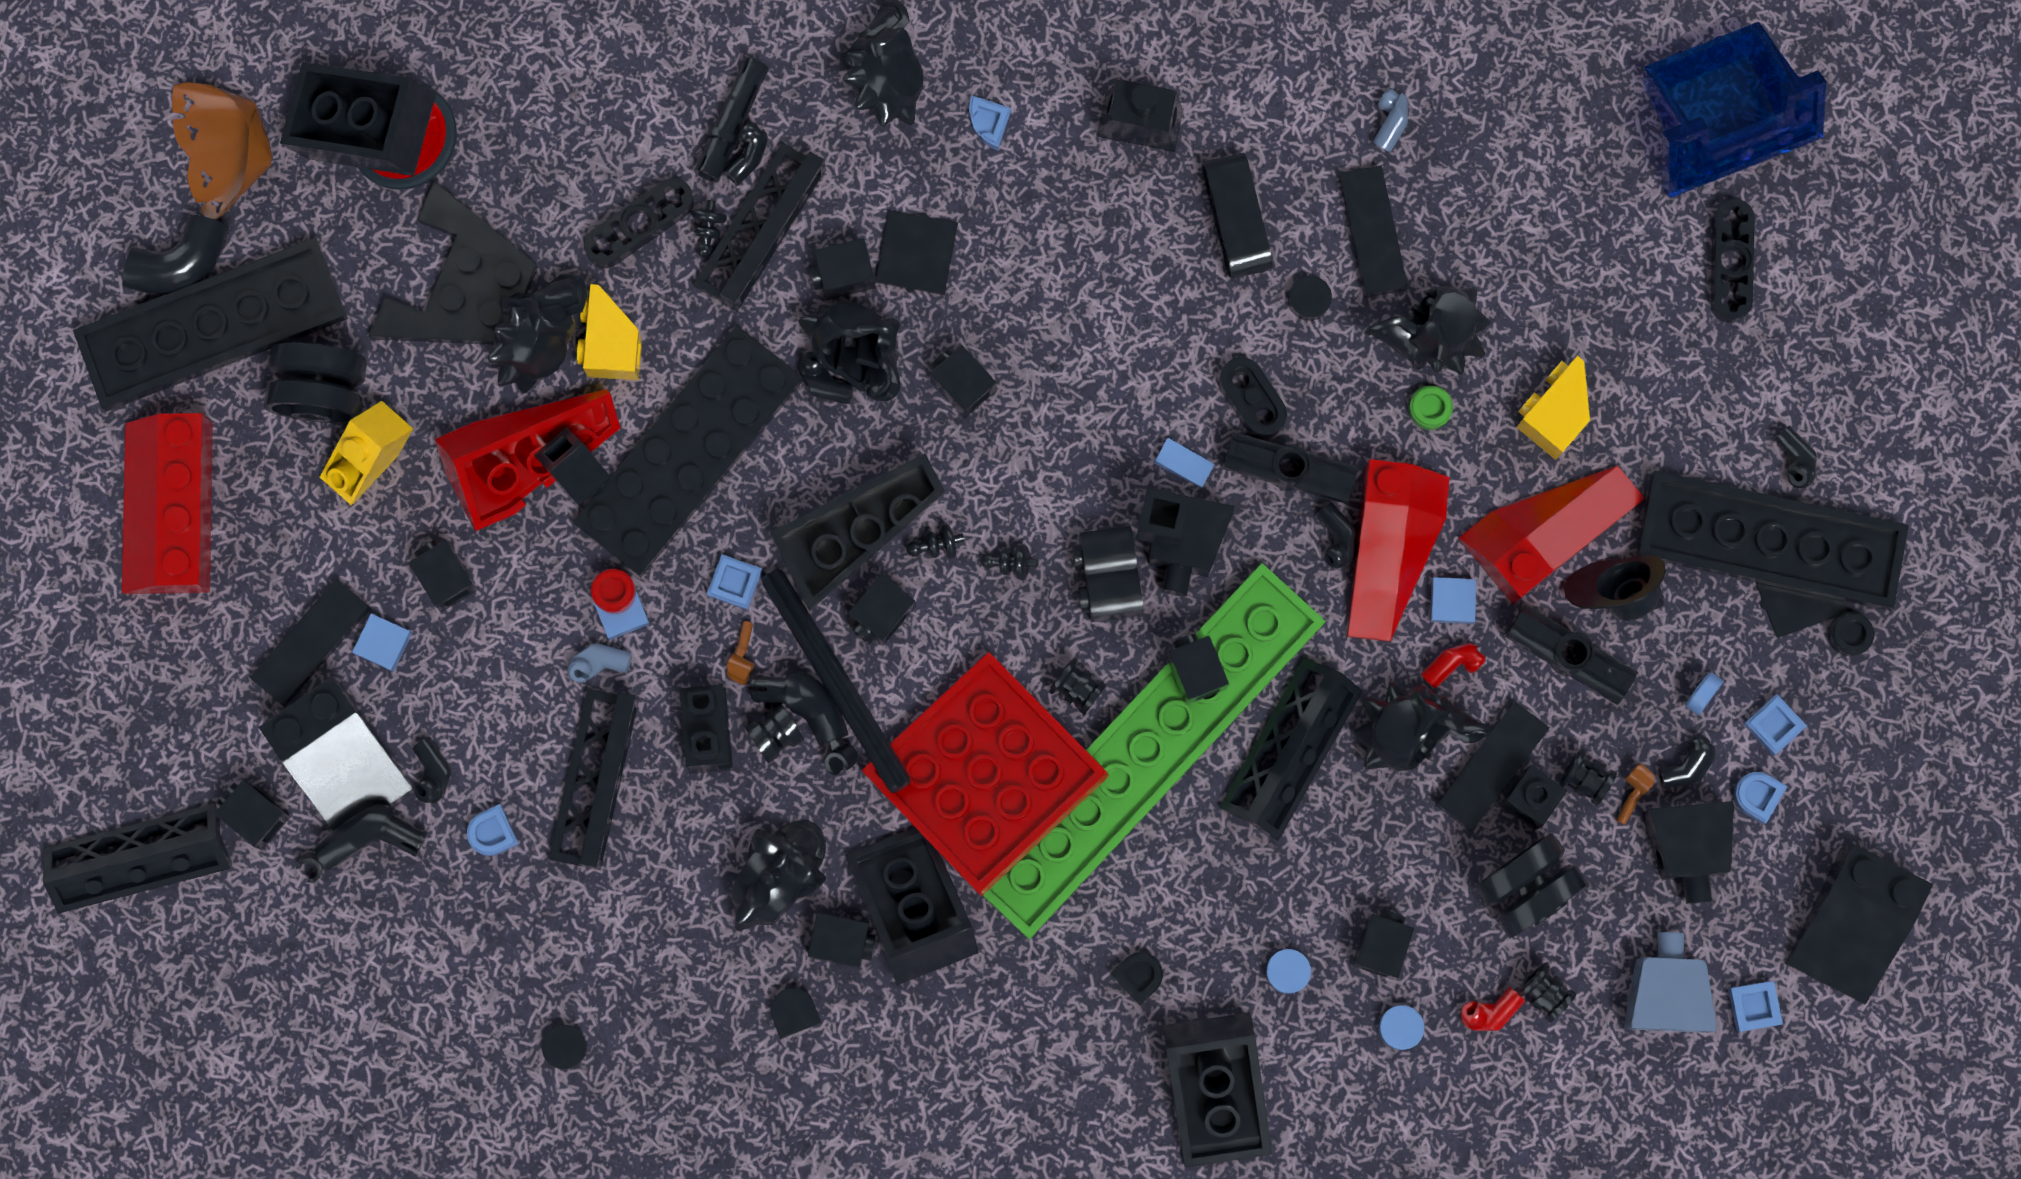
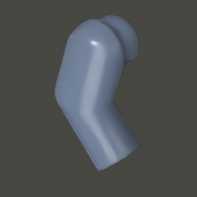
[1373,89,1409,153]
[568,643,633,683]

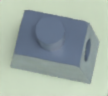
[1624,932,1716,1033]

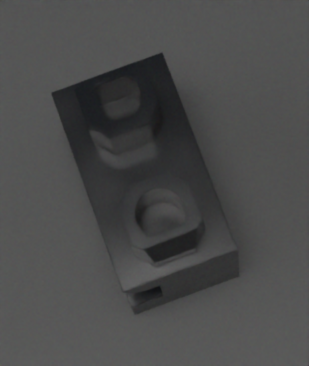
[679,684,734,774]

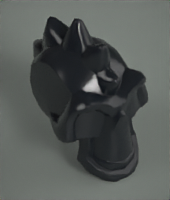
[838,0,923,127]
[488,272,587,393]
[1363,286,1491,375]
[798,302,900,401]
[1353,681,1492,771]
[730,820,826,931]

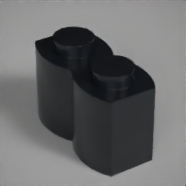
[1072,526,1144,623]

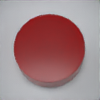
[591,569,636,614]

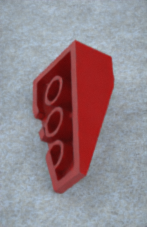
[435,389,620,531]
[1347,459,1450,642]
[1458,466,1645,605]

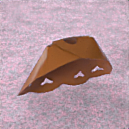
[172,82,273,220]

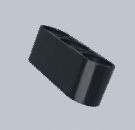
[1202,152,1273,279]

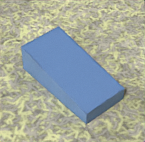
[1154,438,1215,489]

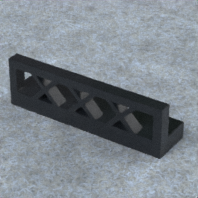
[693,143,826,312]
[1219,658,1363,841]
[549,689,639,871]
[43,803,230,914]

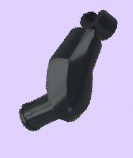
[750,671,858,775]
[296,804,428,883]

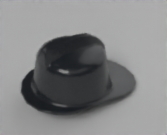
[1564,554,1666,621]

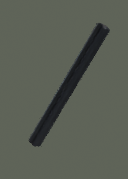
[762,569,911,793]

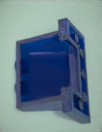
[1643,22,1827,199]

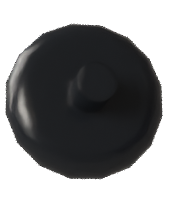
[691,200,727,258]
[906,523,965,559]
[980,544,1039,580]

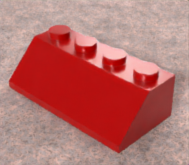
[122,413,213,594]

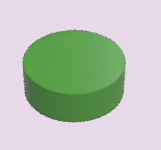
[1409,386,1453,430]

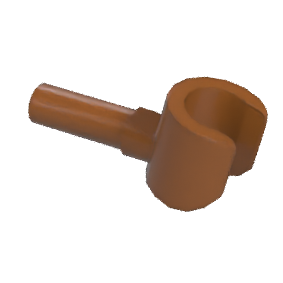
[727,621,755,685]
[1616,763,1655,825]

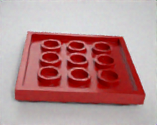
[861,652,1109,897]

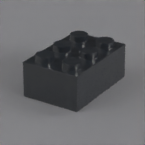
[280,62,436,176]

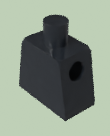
[1097,80,1183,152]
[1149,495,1235,596]
[1642,801,1734,904]

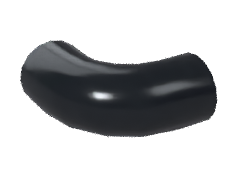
[122,215,230,294]

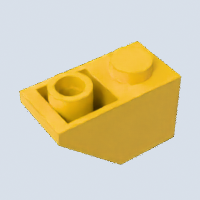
[577,284,642,381]
[1516,355,1590,460]
[320,401,413,505]

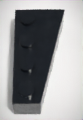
[770,453,945,612]

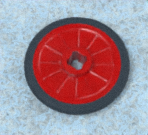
[358,84,457,190]

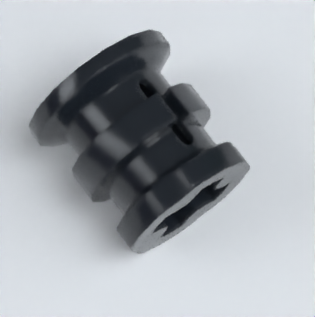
[1049,657,1107,715]
[1559,749,1617,806]
[1517,962,1576,1022]

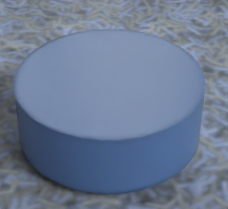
[1686,672,1724,716]
[1266,949,1311,994]
[1379,1005,1424,1050]

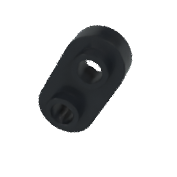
[1219,357,1287,438]

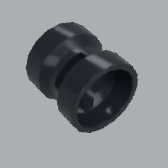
[745,704,805,764]

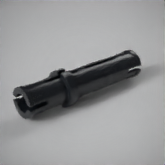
[694,57,769,183]

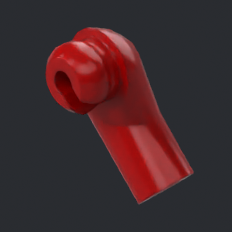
[1421,643,1486,688]
[1460,987,1525,1031]

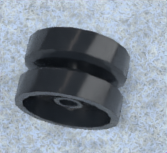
[263,343,367,424]
[1473,832,1589,939]

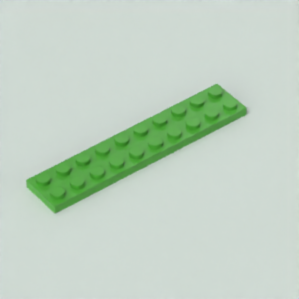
[983,563,1326,940]

